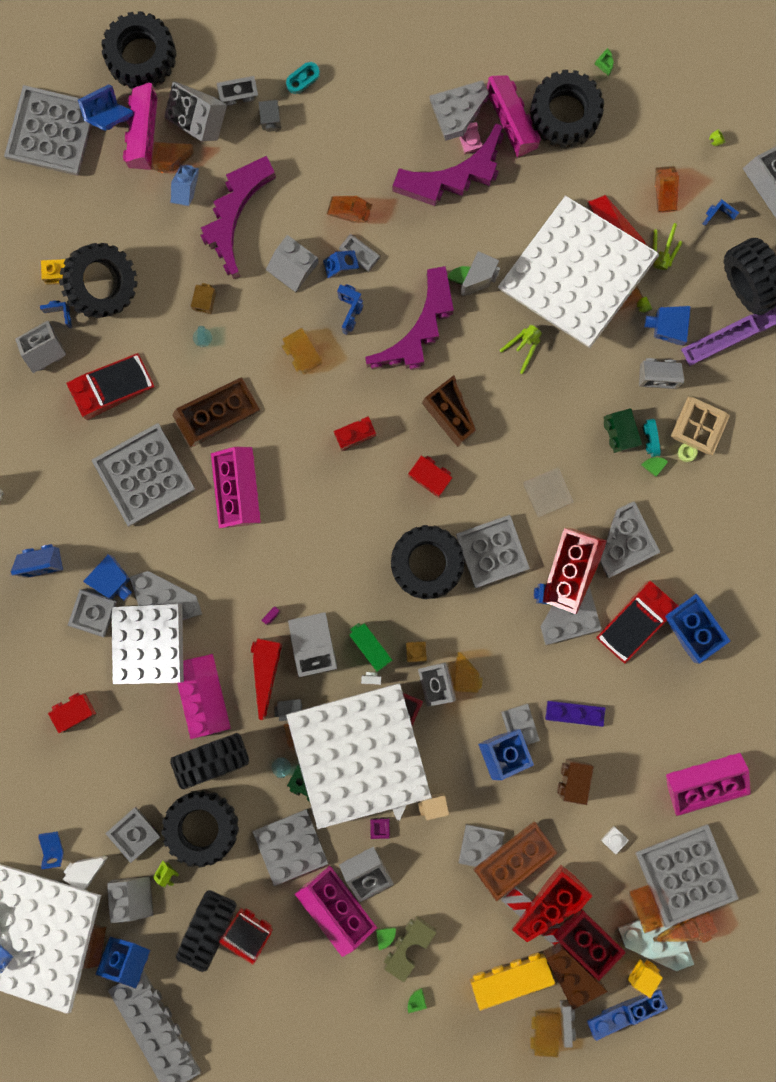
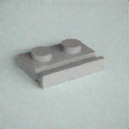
[501,704,540,745]
[560,1000,576,1048]

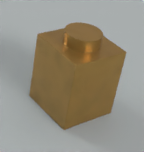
[191,283,216,314]
[406,641,427,662]

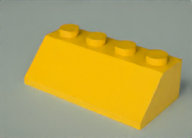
[470,953,555,1010]

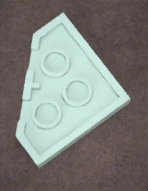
[618,912,694,971]

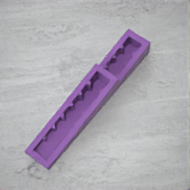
[681,308,776,366]

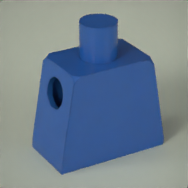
[644,306,691,346]
[83,554,132,601]

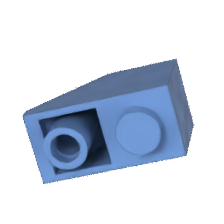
[171,165,199,206]

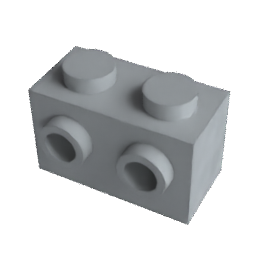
[216,76,258,106]

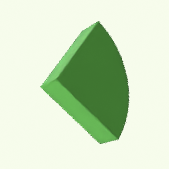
[595,48,613,76]
[448,266,470,285]
[641,457,668,477]
[376,927,396,950]
[407,988,427,1014]

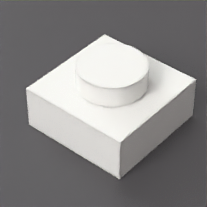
[361,672,381,685]
[601,826,629,854]

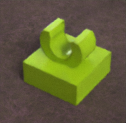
[153,860,179,888]

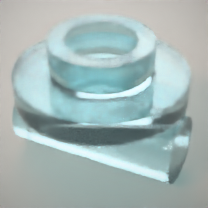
[193,326,212,347]
[272,757,291,778]

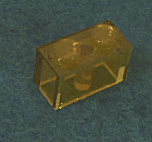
[282,328,322,375]
[530,1011,561,1057]

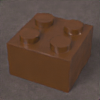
[557,759,594,805]

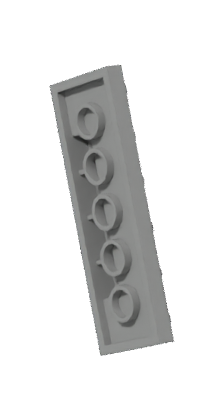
[108,969,201,1082]

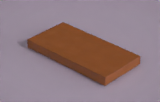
[473,821,557,901]

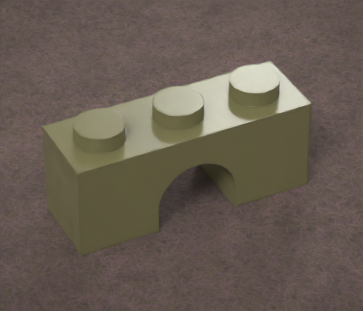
[383,916,436,982]

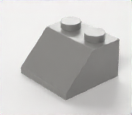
[266,235,319,292]
[461,251,500,296]
[15,321,66,373]
[639,358,684,389]
[418,662,457,707]
[339,847,394,902]
[107,876,153,923]

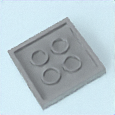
[456,515,530,588]
[252,809,328,886]

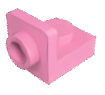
[459,122,482,154]

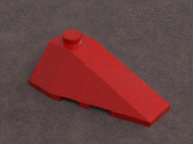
[588,195,647,246]
[512,865,593,942]

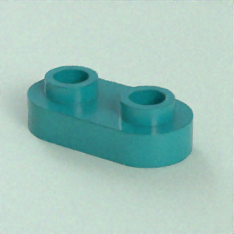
[286,62,320,94]
[643,419,661,457]

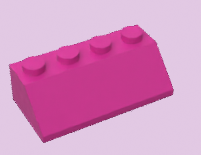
[487,75,541,158]
[123,83,158,170]
[211,447,261,529]
[177,654,231,739]
[666,753,751,816]
[295,866,377,957]

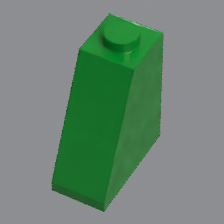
[349,623,392,672]

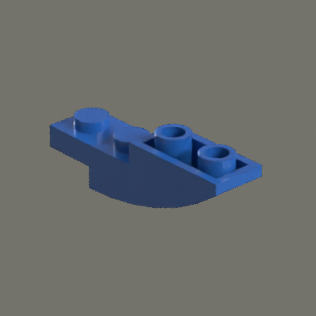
[587,990,668,1041]

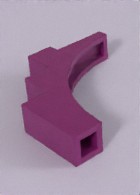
[392,124,504,206]
[200,156,276,279]
[365,266,454,370]

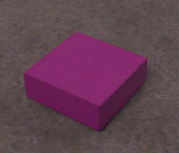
[261,606,281,625]
[370,818,390,839]

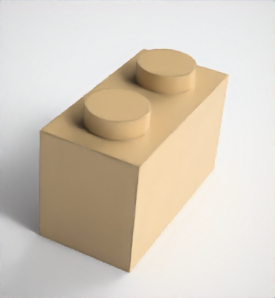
[418,792,449,820]

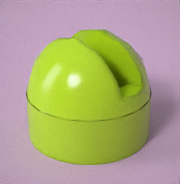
[709,129,725,146]
[637,296,653,313]

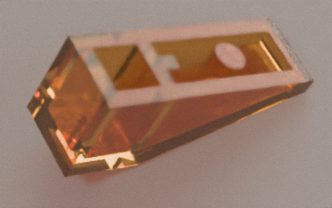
[653,912,718,943]

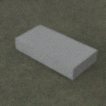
[339,233,380,272]

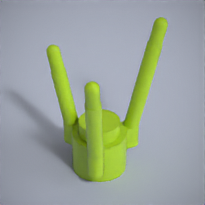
[653,223,682,270]
[500,325,542,374]

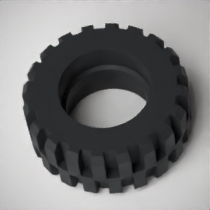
[101,11,177,89]
[530,69,604,148]
[723,238,776,315]
[59,243,138,318]
[391,525,465,600]
[170,733,250,790]
[162,790,239,868]
[176,890,237,972]

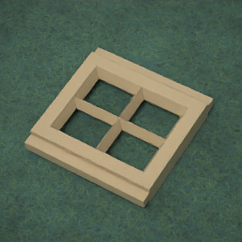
[670,396,730,456]

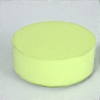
[677,444,698,462]

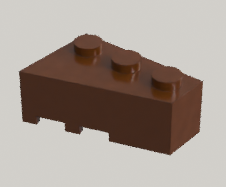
[422,375,476,447]
[543,943,608,1010]

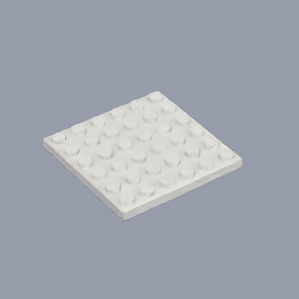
[498,196,659,348]
[286,683,432,829]
[0,864,101,1014]

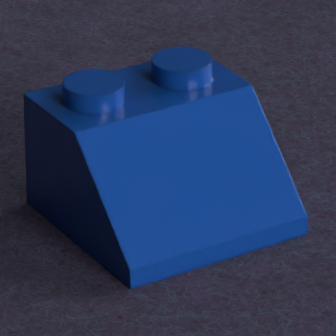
[478,729,534,781]
[95,936,150,989]

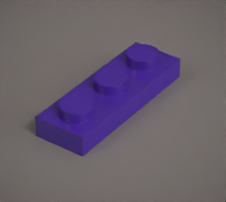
[545,701,605,727]

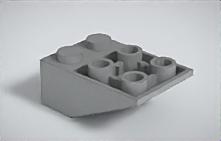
[164,81,227,141]
[288,612,338,677]

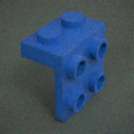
[78,84,133,130]
[337,284,364,335]

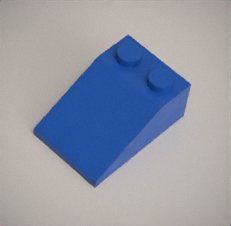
[11,544,63,578]
[665,593,730,664]

